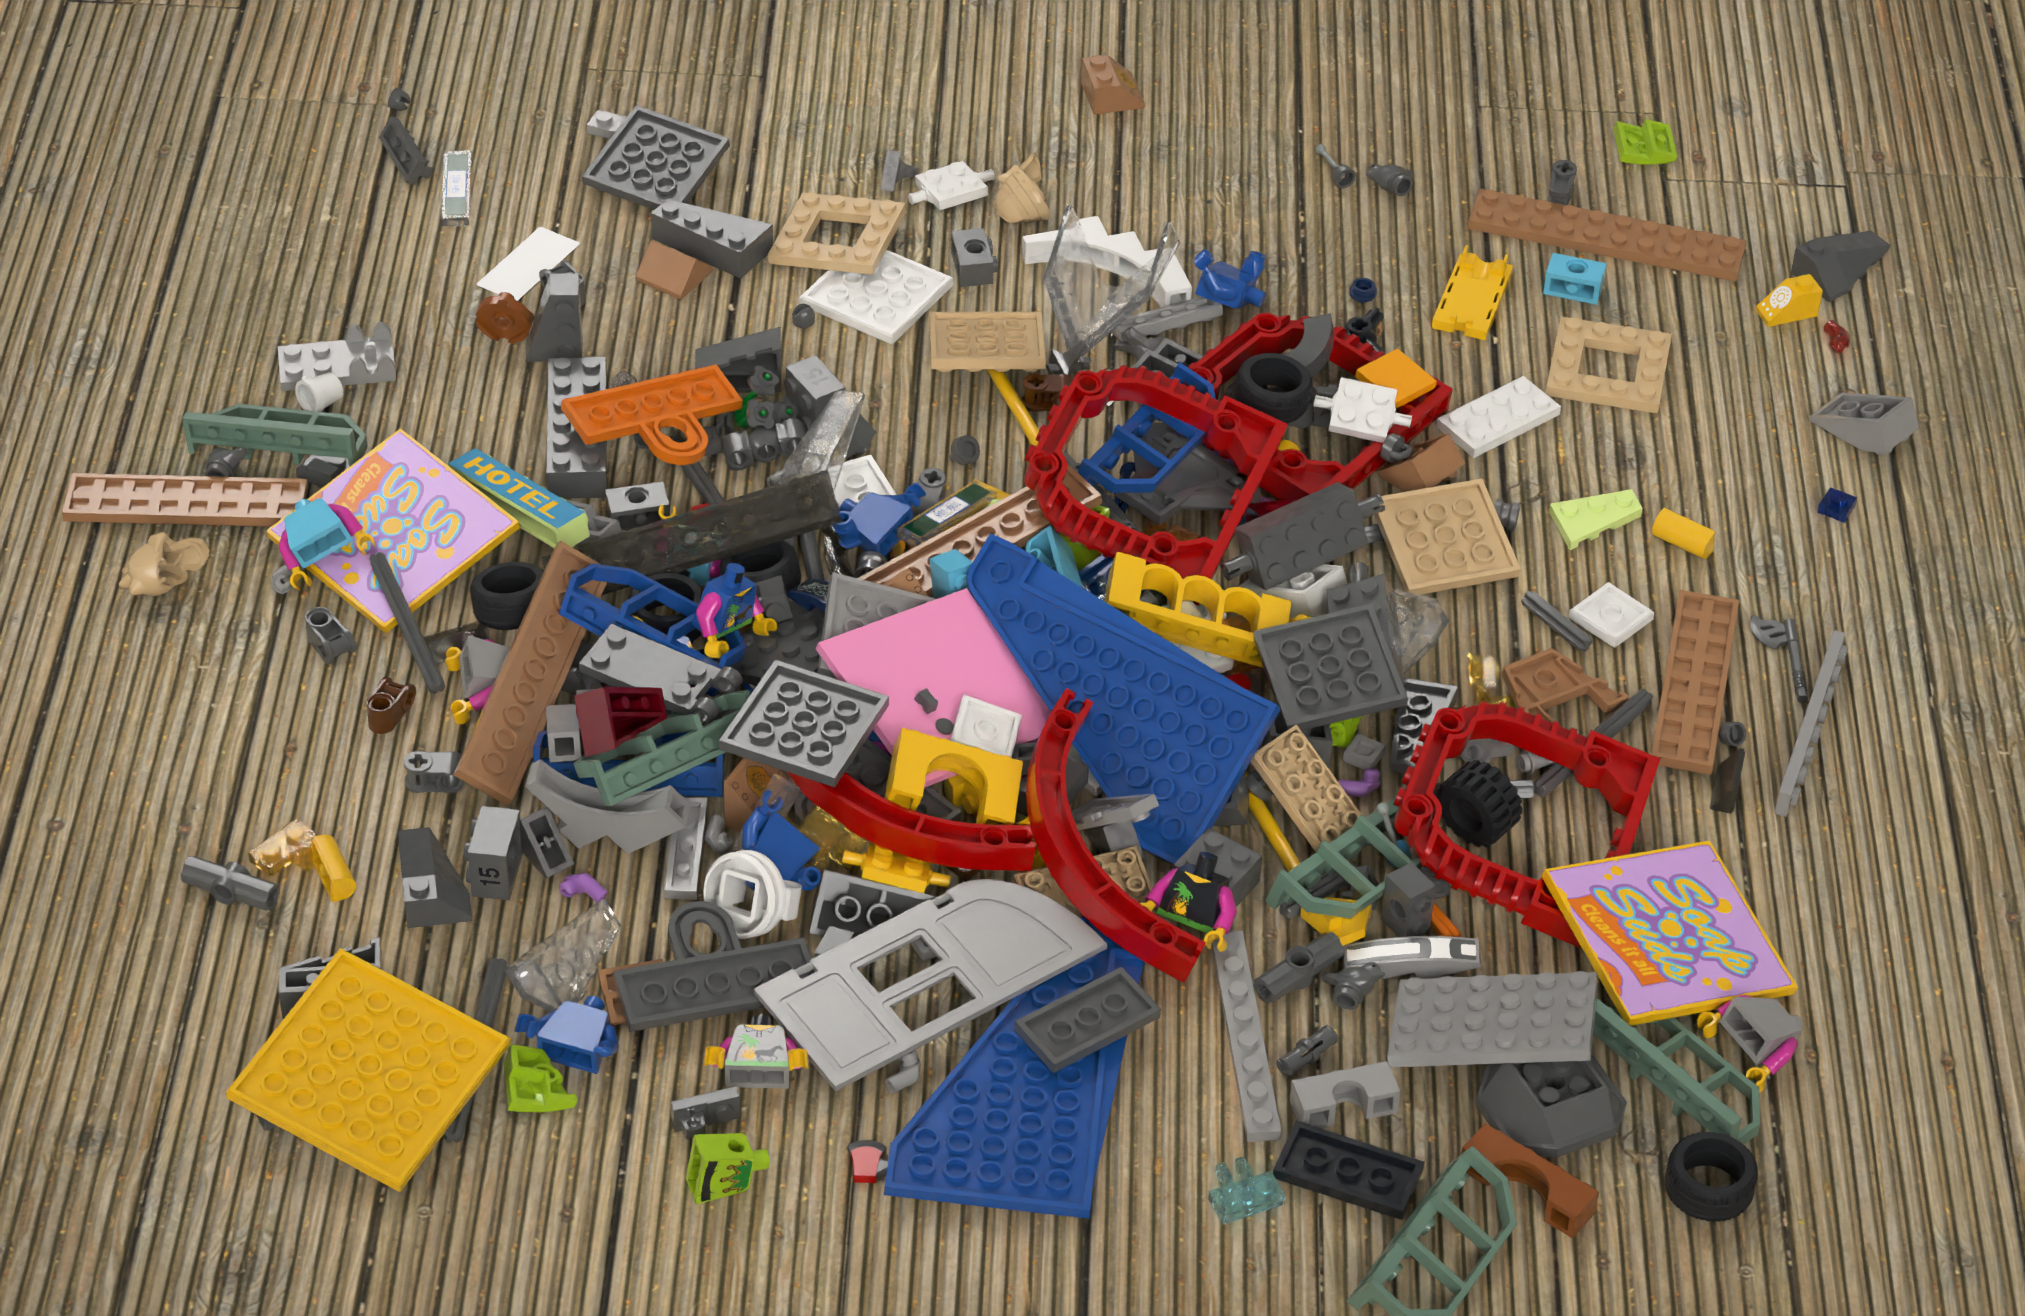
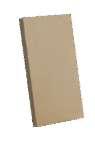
[1250,724,1361,852]
[1014,846,1152,918]

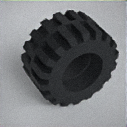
[1436,760,1523,847]

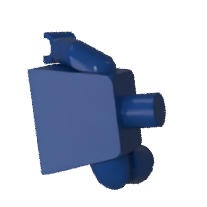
[1194,249,1266,309]
[833,483,927,557]
[742,790,821,891]

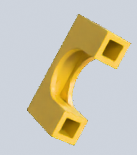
[885,728,1023,825]

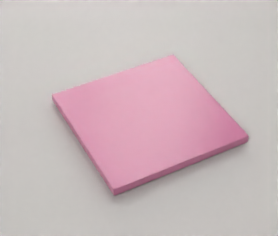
[816,588,1051,788]

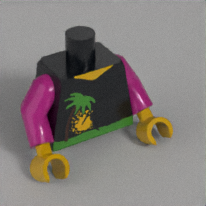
[1140,852,1237,952]

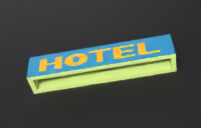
[448,448,590,548]

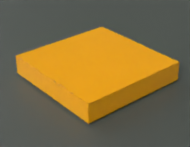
[1355,348,1437,409]

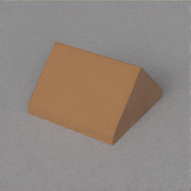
[636,240,713,300]

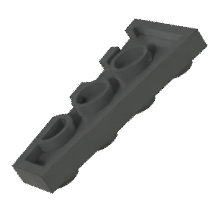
[1390,678,1459,774]

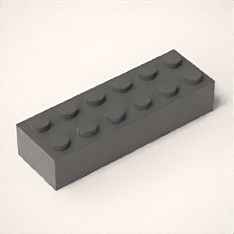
[546,357,607,499]

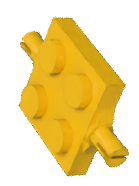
[841,842,951,893]

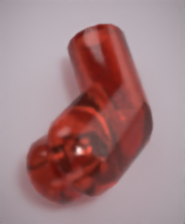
[1824,320,1850,353]

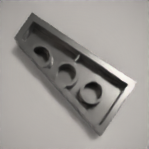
[651,199,773,279]

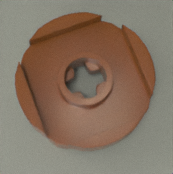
[476,292,534,343]

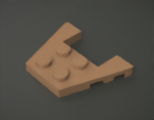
[1502,648,1630,723]

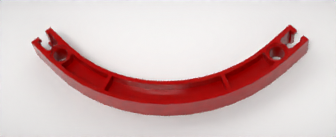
[1026,688,1206,983]
[787,772,1036,871]

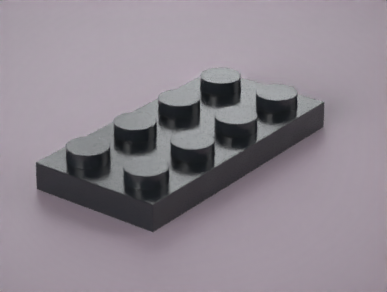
[1272,1121,1425,1220]

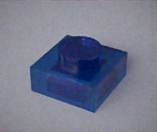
[1817,487,1857,523]

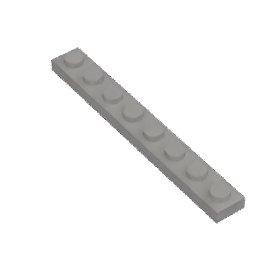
[1774,630,1848,817]
[1211,930,1281,1142]

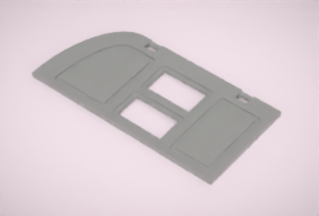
[754,879,1107,1092]

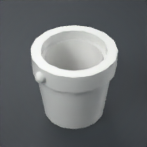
[295,372,343,412]

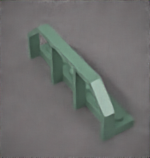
[182,404,368,467]
[573,690,750,807]
[1265,787,1423,919]
[1593,998,1760,1145]
[1347,1146,1517,1316]

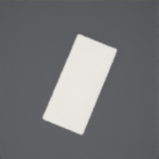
[477,227,580,301]

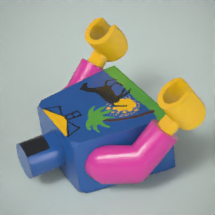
[691,563,777,658]

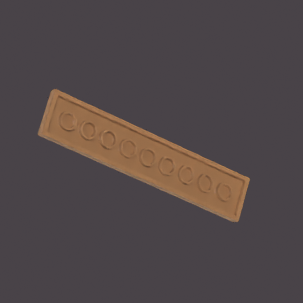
[1468,188,1747,282]
[858,464,1102,597]
[453,541,607,806]

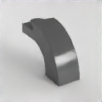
[1284,313,1334,377]

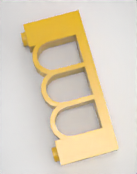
[1104,552,1291,668]

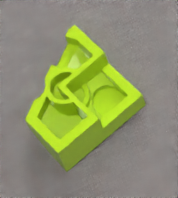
[503,1044,578,1112]

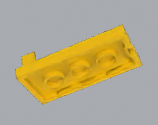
[1432,245,1513,340]

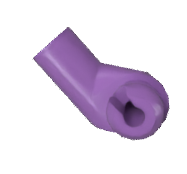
[1338,768,1381,797]
[559,873,608,904]

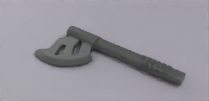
[1750,615,1808,702]

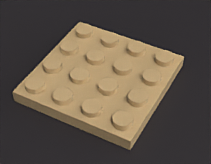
[930,312,1046,372]
[1374,478,1521,597]

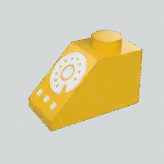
[1756,274,1823,327]

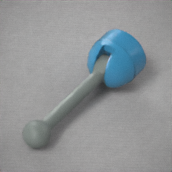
[1376,802,1412,867]

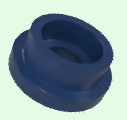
[1349,278,1377,303]

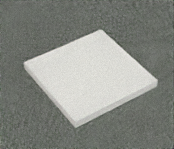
[799,244,953,345]

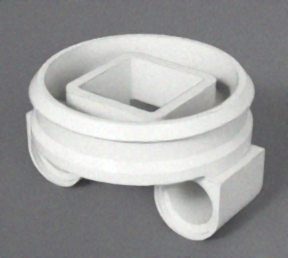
[703,850,802,939]

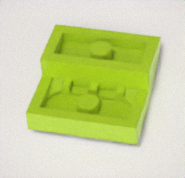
[1613,119,1678,165]

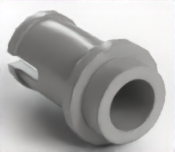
[1516,750,1555,774]

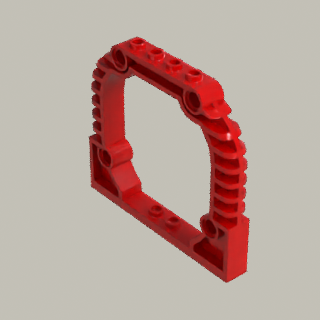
[1183,313,1453,500]
[1024,365,1288,606]
[1393,701,1661,949]

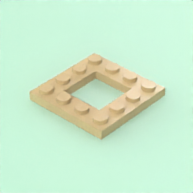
[768,192,906,275]
[1545,316,1672,414]

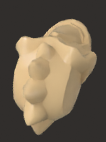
[119,532,209,597]

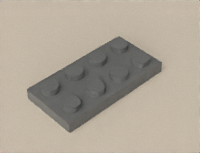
[1014,967,1161,1073]

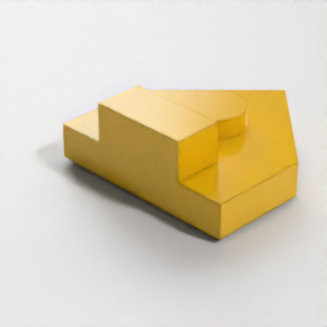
[1300,897,1372,946]

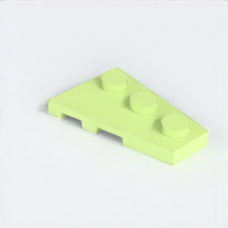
[1549,489,1643,550]

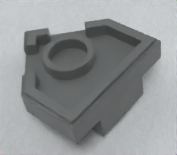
[296,455,349,488]

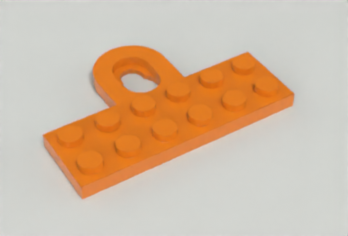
[561,364,743,465]

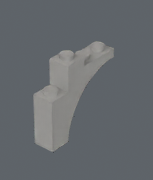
[546,689,672,763]
[525,759,691,854]

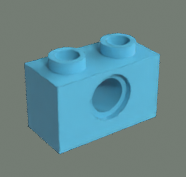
[1543,253,1607,305]

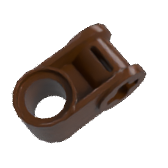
[1021,374,1073,412]
[366,677,416,734]

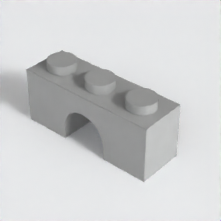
[1289,1061,1400,1128]

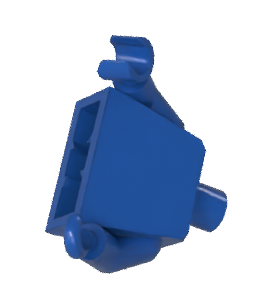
[515,996,619,1074]

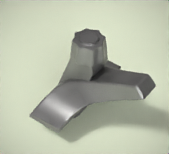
[880,150,919,192]
[1114,326,1164,362]
[1046,340,1090,375]

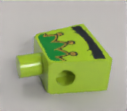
[685,1133,770,1204]

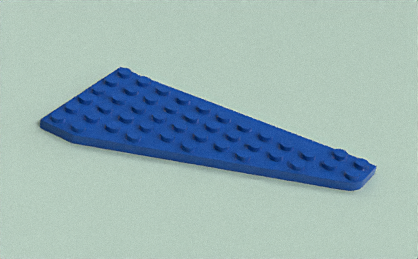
[967,533,1281,865]
[884,910,1153,1219]

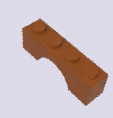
[1461,1123,1599,1238]

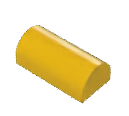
[1652,508,1715,559]
[311,834,357,903]

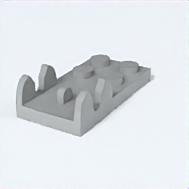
[278,321,396,391]

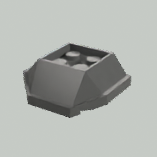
[1476,1054,1627,1158]

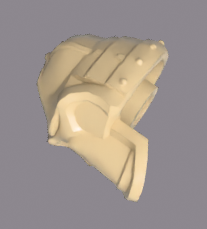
[994,152,1051,224]

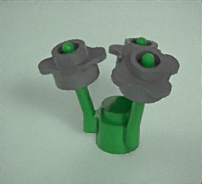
[734,365,797,429]

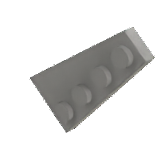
[1071,794,1159,831]

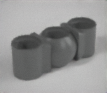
[722,418,808,471]

